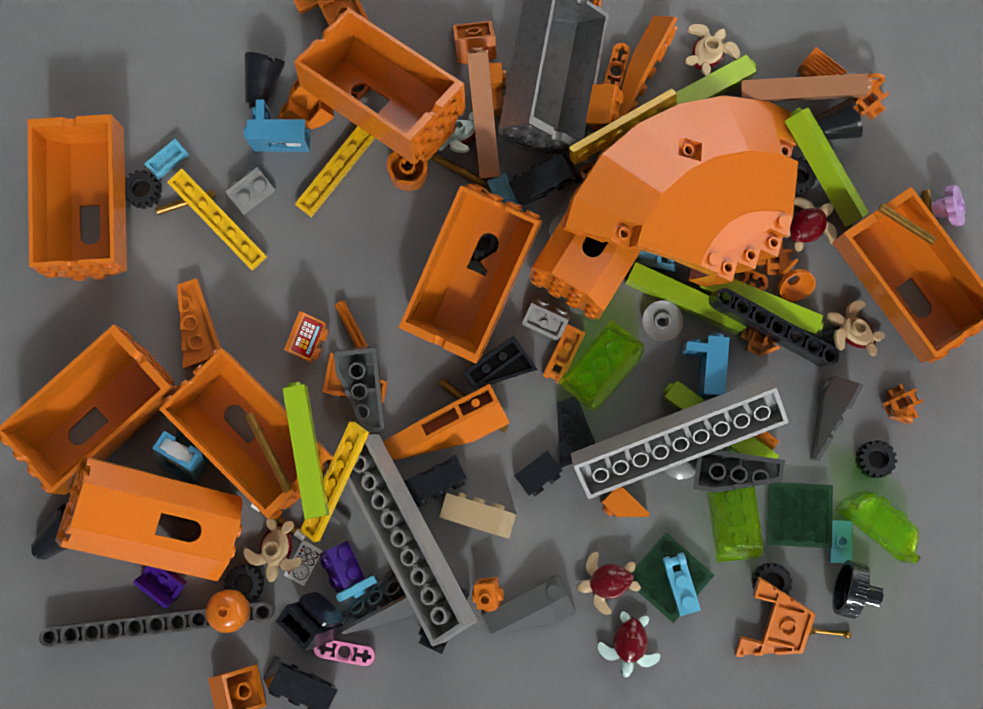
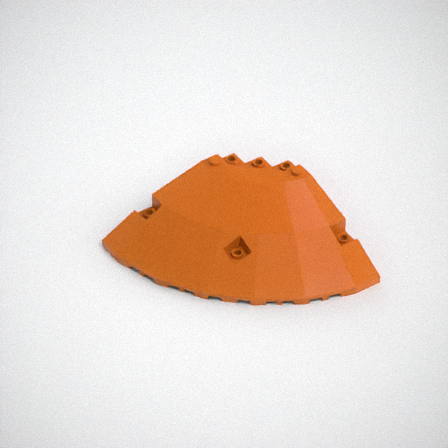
[562,96,798,287]

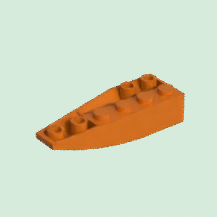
[619,16,678,118]
[383,384,510,461]

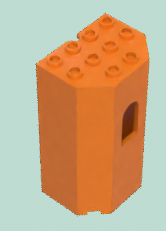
[294,8,466,164]
[27,114,127,281]
[529,146,641,320]
[398,184,543,363]
[832,186,983,363]
[0,324,178,495]
[159,348,334,519]
[55,455,243,581]

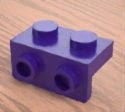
[319,540,365,592]
[133,566,188,608]

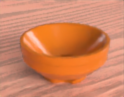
[778,269,816,302]

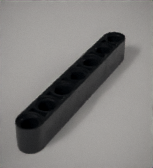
[708,288,840,367]

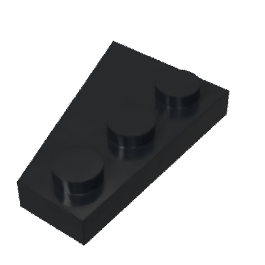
[557,395,596,468]

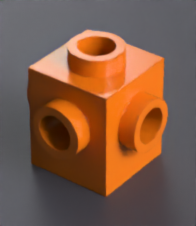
[472,577,504,612]

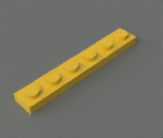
[569,88,677,165]
[295,126,376,218]
[167,168,267,271]
[300,422,370,542]

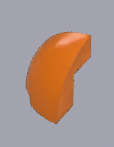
[278,78,334,129]

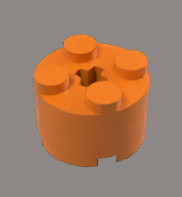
[387,151,429,191]

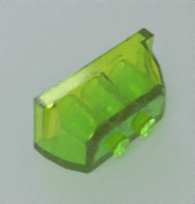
[558,320,644,410]
[707,486,764,563]
[835,491,921,564]

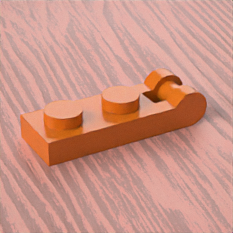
[543,324,586,385]

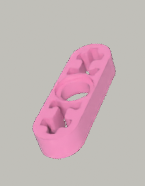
[314,639,376,666]

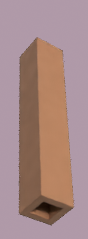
[467,47,500,178]
[741,73,872,102]

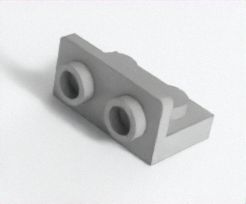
[226,167,276,215]
[522,298,571,342]

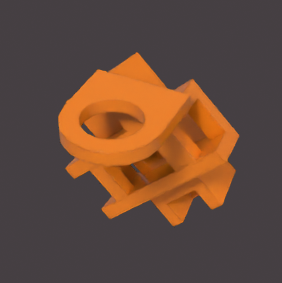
[853,73,890,120]
[756,239,799,277]
[740,318,781,358]
[882,384,924,425]

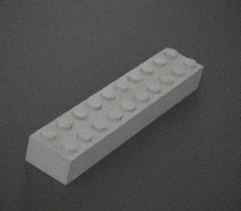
[570,376,789,499]
[347,434,477,646]

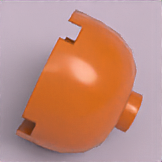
[205,589,250,633]

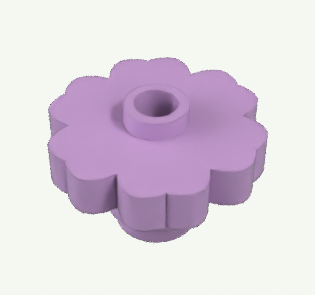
[932,185,965,227]

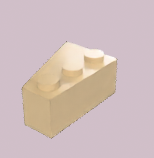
[439,491,516,538]

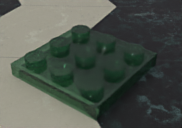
[767,482,833,548]
[632,532,715,623]

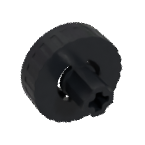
[832,560,884,619]

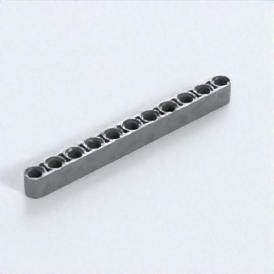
[38,601,275,647]

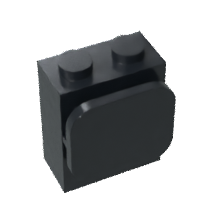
[275,592,344,651]

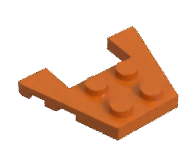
[293,0,369,27]
[734,577,816,657]

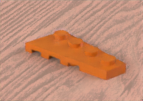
[177,278,221,369]

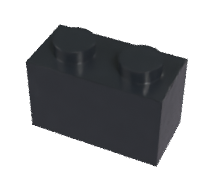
[514,451,563,497]

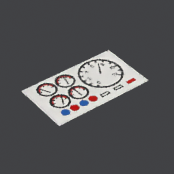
[284,541,323,586]

